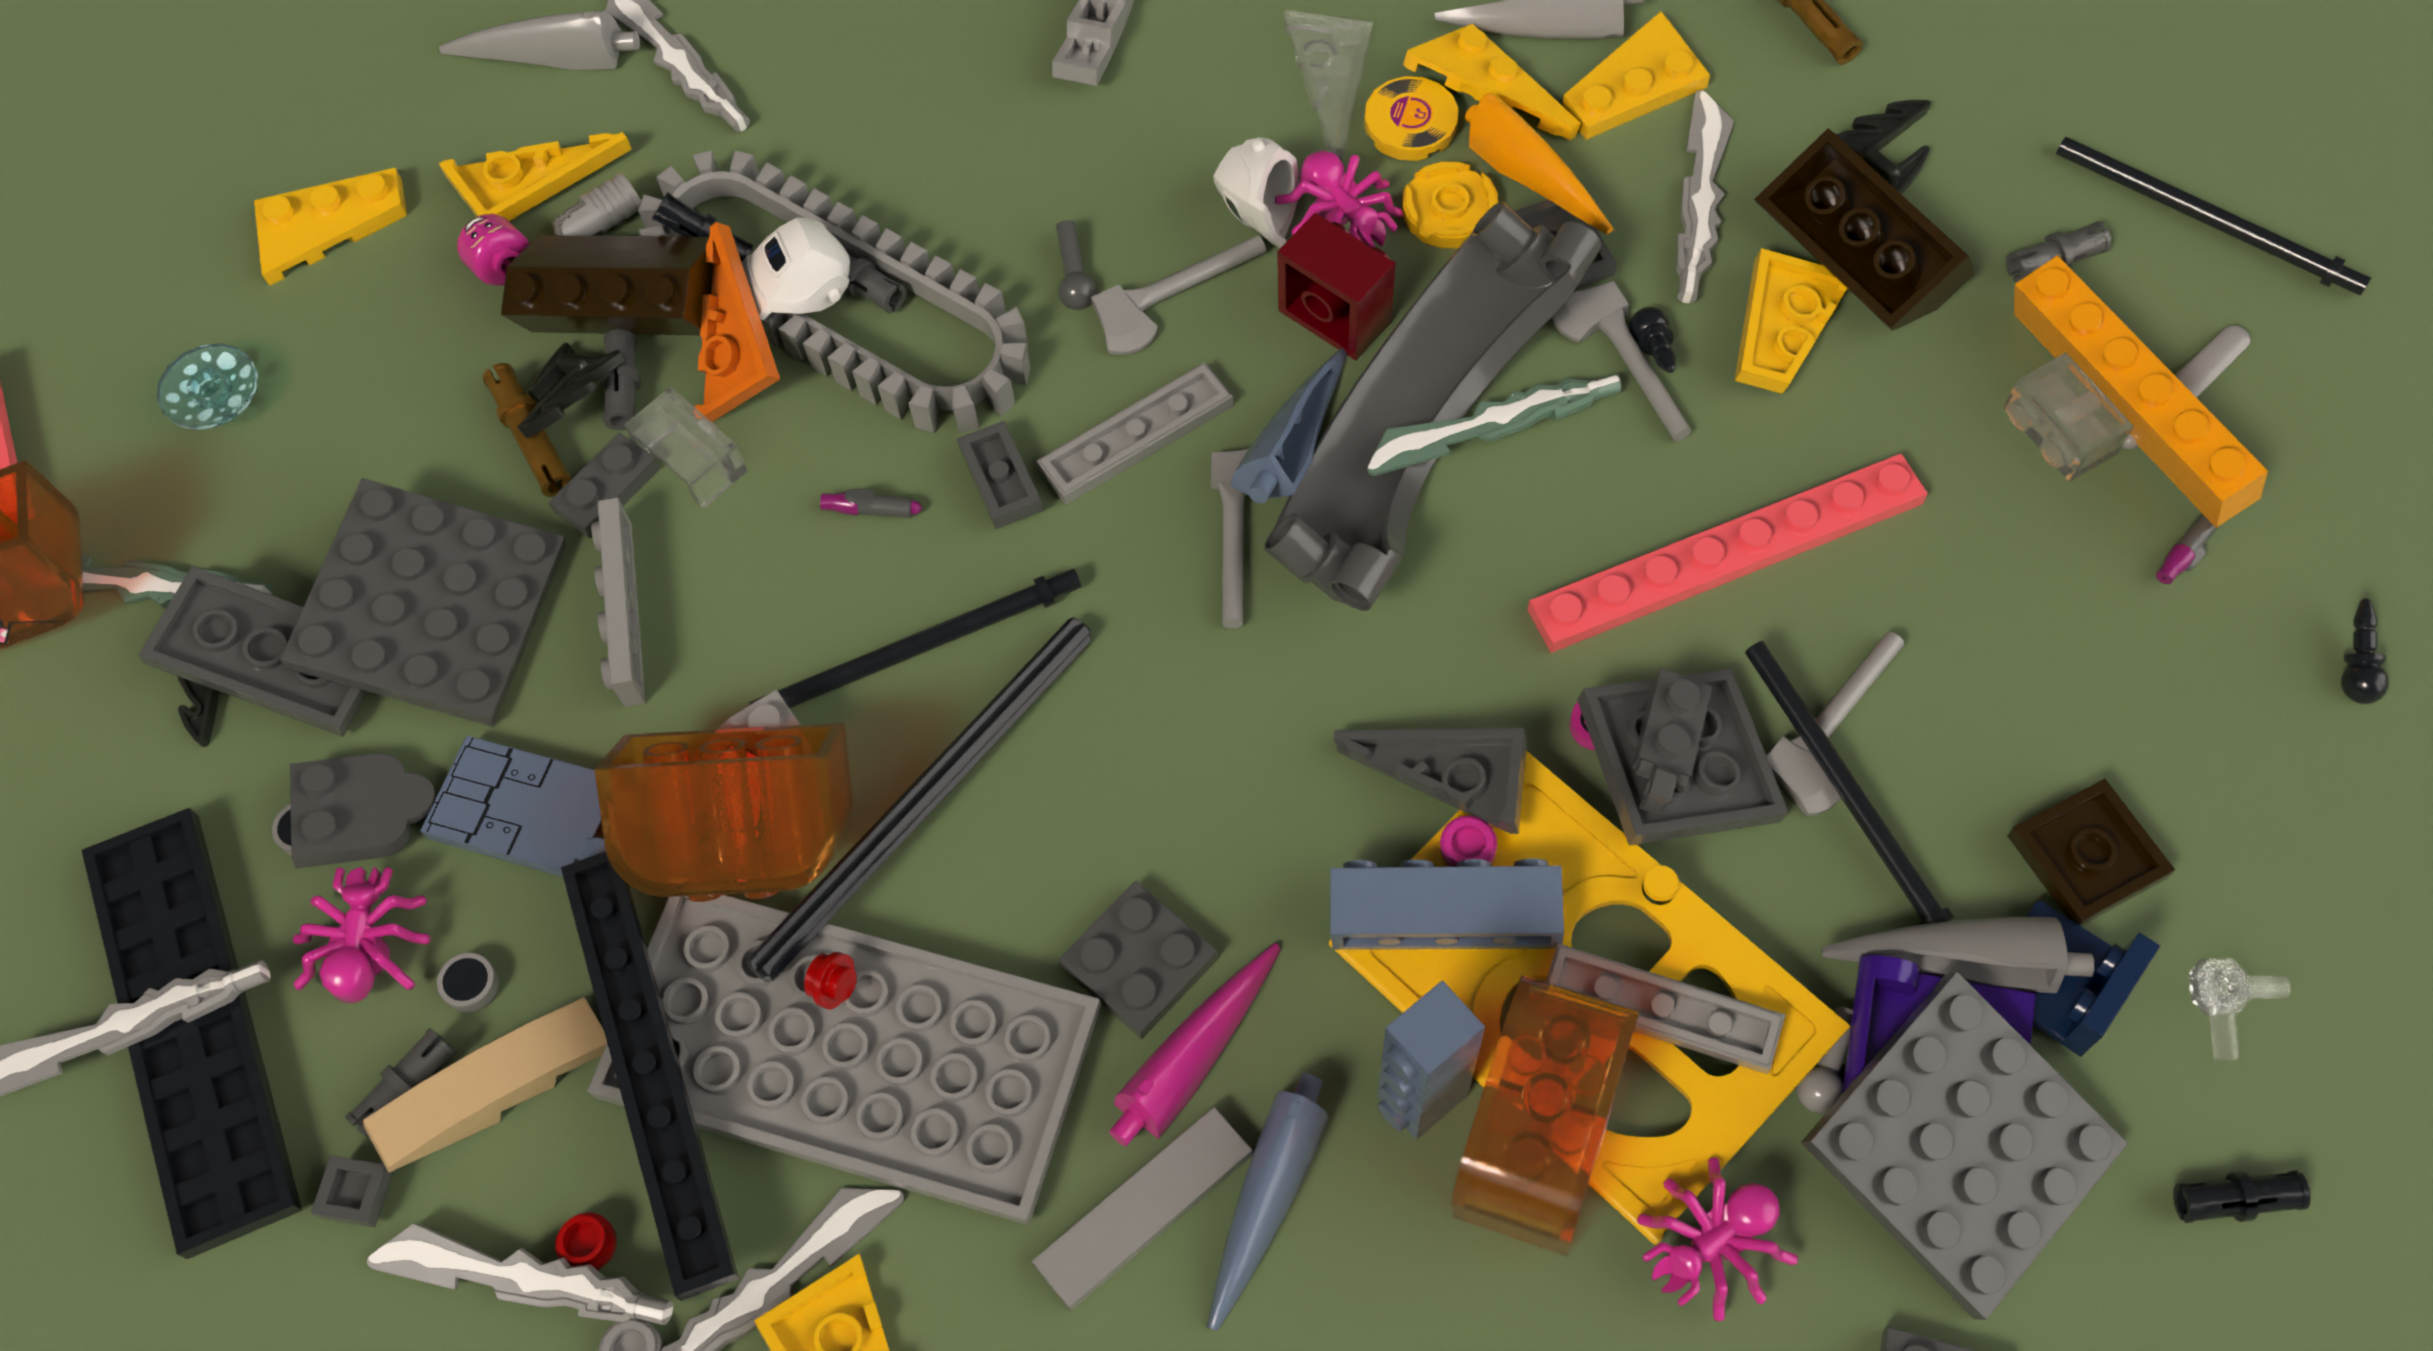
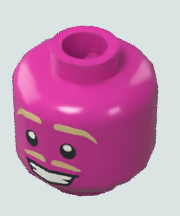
[457,214,529,286]

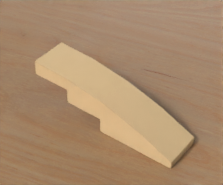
[363,997,607,1173]

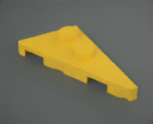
[1403,23,1581,140]
[439,132,632,221]

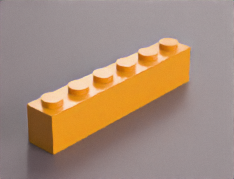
[2013,255,2268,528]

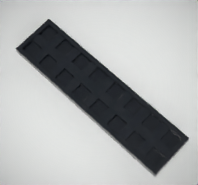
[81,808,302,1259]

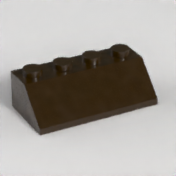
[1754,128,1975,331]
[501,235,713,336]

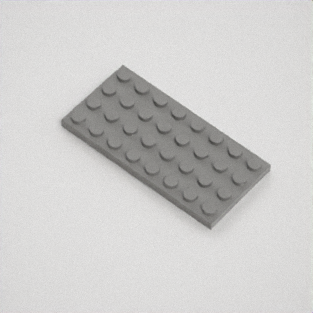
[587,882,1101,1226]

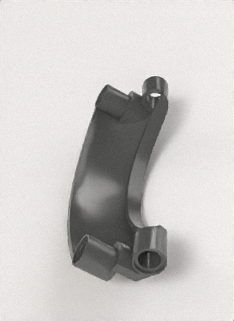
[1264,201,1601,611]

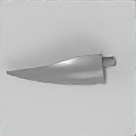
[1434,0,1644,39]
[439,11,640,70]
[1822,917,2094,993]

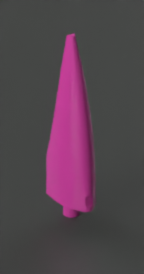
[1109,943,1281,1147]

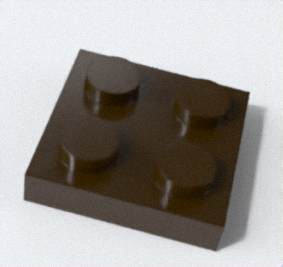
[2007,779,2175,926]

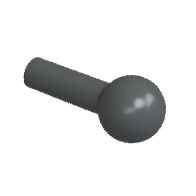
[1056,220,1097,310]

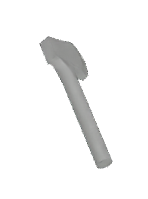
[1091,235,1266,355]
[1551,280,1691,442]
[1211,449,1273,629]
[1767,632,1904,817]

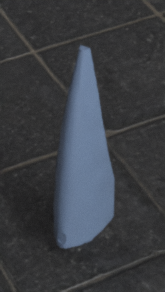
[1231,347,1347,503]
[1207,1073,1329,1332]

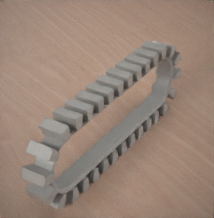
[638,150,1031,433]

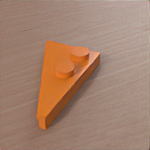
[694,222,780,424]

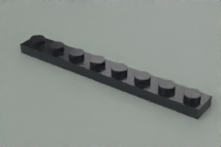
[561,848,739,1301]

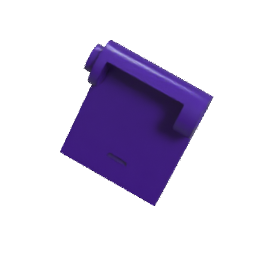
[1842,955,2036,1094]

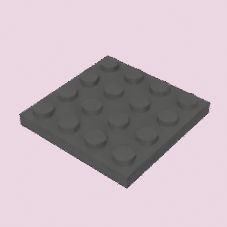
[280,478,566,727]
[1801,972,2128,1320]

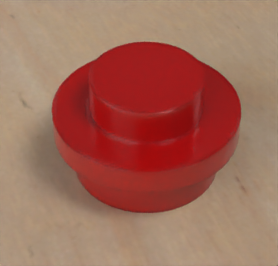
[804,952,857,1010]
[555,1212,617,1270]

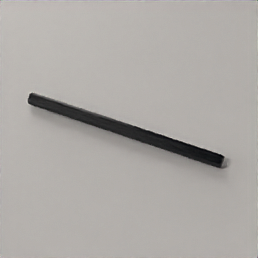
[747,617,1092,982]

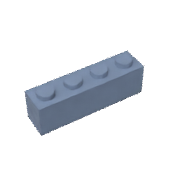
[1330,858,1564,950]
[1377,980,1485,1140]

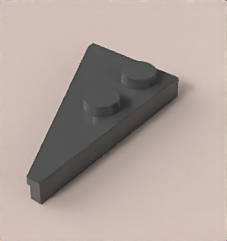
[1334,728,1527,834]

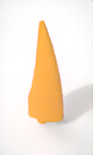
[1465,93,1614,235]

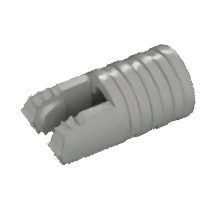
[552,172,641,236]

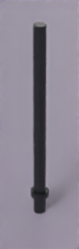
[2056,137,2371,296]
[750,568,1082,708]
[1745,641,1954,925]

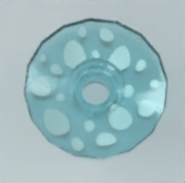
[157,343,258,430]

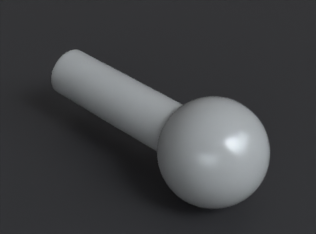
[1796,1007,1853,1114]

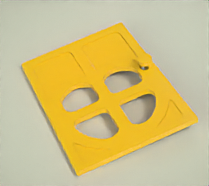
[1328,751,1851,1245]

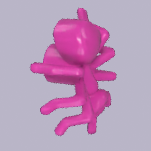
[1275,150,1403,247]
[292,867,431,1004]
[1637,1157,1798,1322]

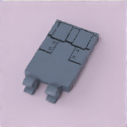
[420,736,647,877]

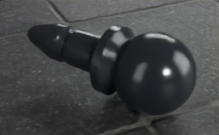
[1629,307,1676,373]
[2341,598,2389,704]

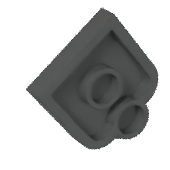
[290,753,436,869]

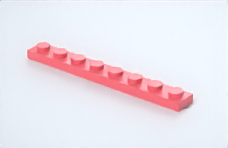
[1527,453,1928,653]

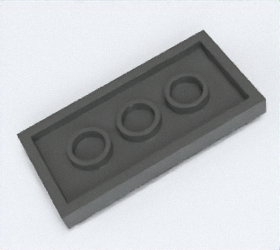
[138,566,368,737]

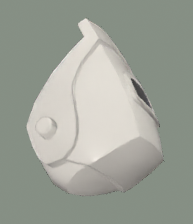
[1213,137,1300,248]
[742,218,850,320]

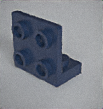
[2026,901,2160,1057]

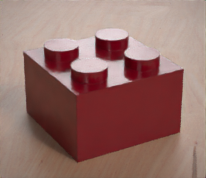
[1277,213,1396,361]

